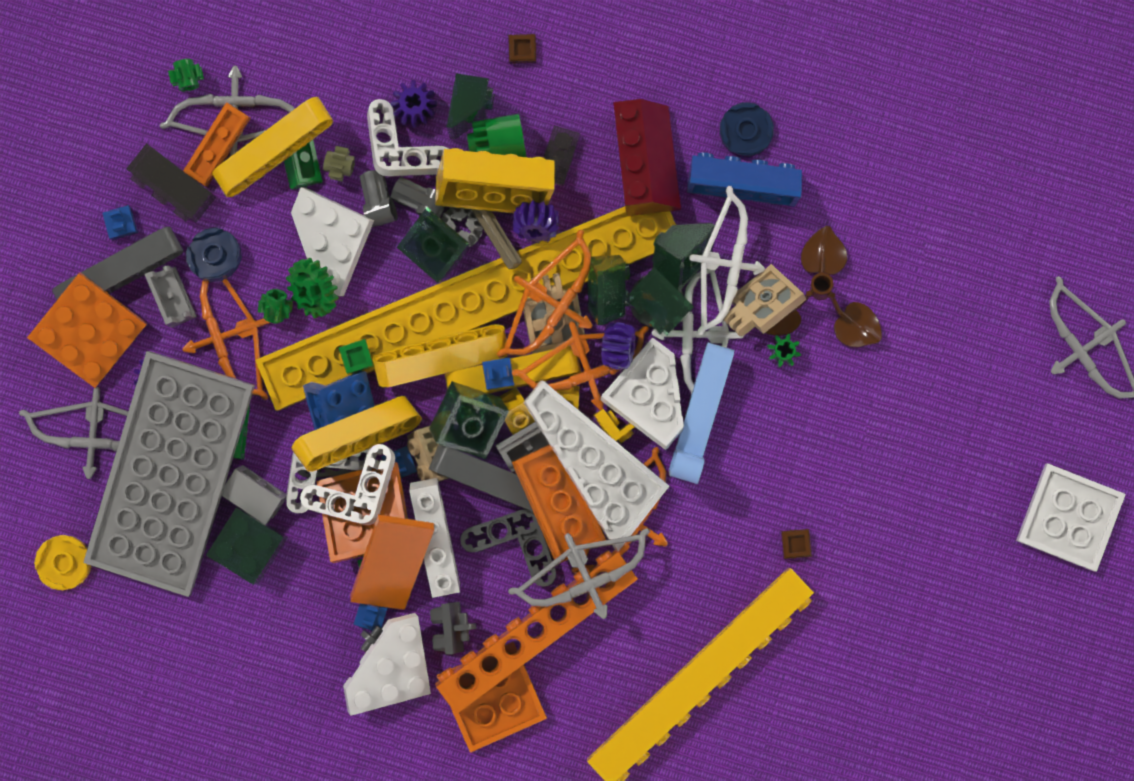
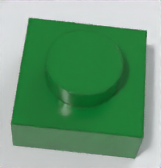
[339,339,374,375]

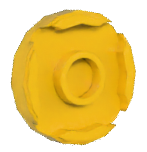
[34,535,91,590]

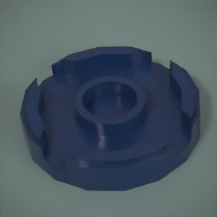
[719,102,774,157]
[186,228,242,282]

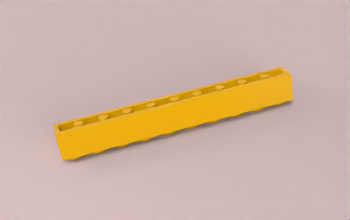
[587,568,814,781]

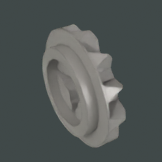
[439,207,483,249]

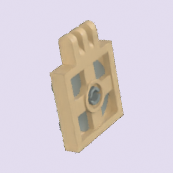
[723,264,806,336]
[523,273,585,354]

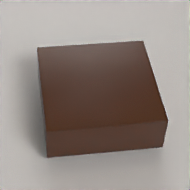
[508,34,536,64]
[781,529,812,559]

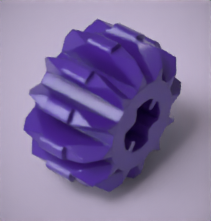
[390,80,437,128]
[512,200,559,243]
[601,322,636,370]

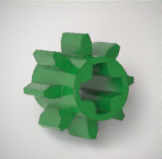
[168,59,204,92]
[258,289,293,323]
[766,334,801,368]

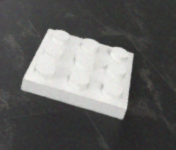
[1016,463,1126,572]

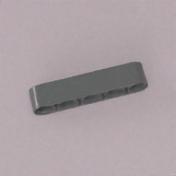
[52,226,184,300]
[429,444,533,512]

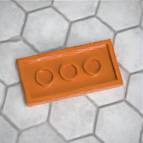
[512,444,606,564]
[350,514,434,610]

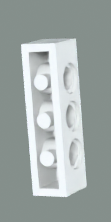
[409,478,460,598]

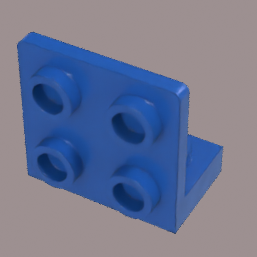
[303,371,375,430]

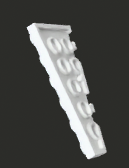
[523,380,669,551]

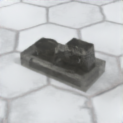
[544,125,580,186]

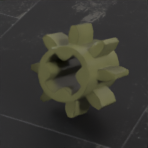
[323,146,355,181]

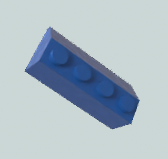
[687,152,802,207]

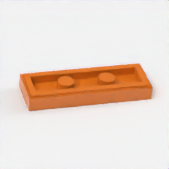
[183,102,251,187]

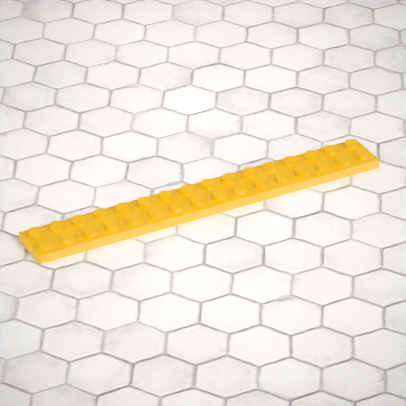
[255,206,683,411]

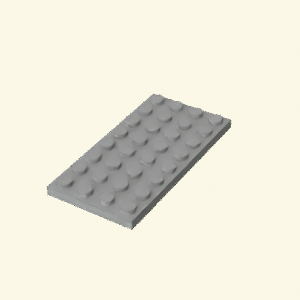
[83,351,255,597]

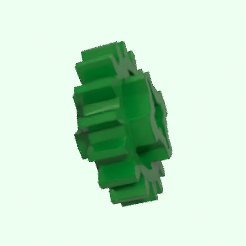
[286,258,339,318]

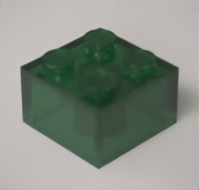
[429,381,509,459]
[206,508,288,585]

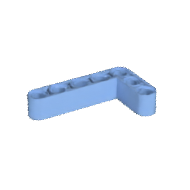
[669,342,734,484]

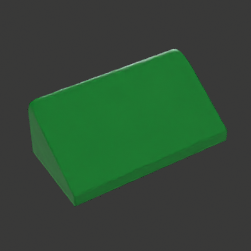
[284,140,323,189]

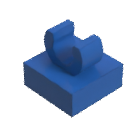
[102,205,138,240]
[482,358,514,390]
[381,446,417,479]
[353,604,388,631]

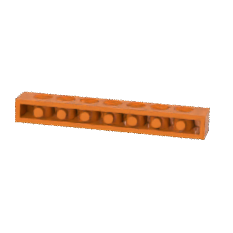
[435,550,638,714]

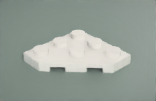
[291,187,374,296]
[601,338,684,450]
[343,613,431,716]

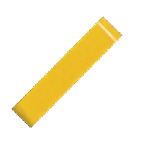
[212,97,333,197]
[373,324,508,387]
[445,346,582,401]
[291,396,422,472]

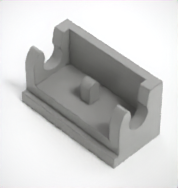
[145,266,197,328]
[496,422,549,473]
[222,465,286,525]

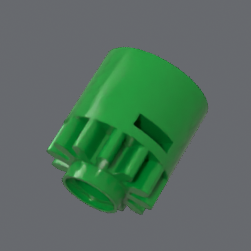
[467,114,526,157]

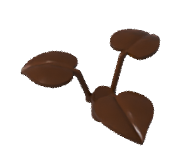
[755,226,882,348]

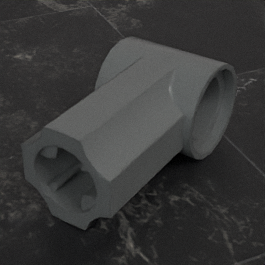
[360,170,398,228]
[390,177,446,223]

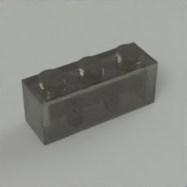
[126,143,216,223]

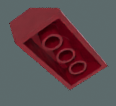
[613,99,681,217]

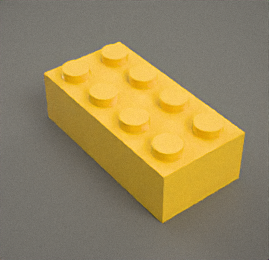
[435,148,554,213]

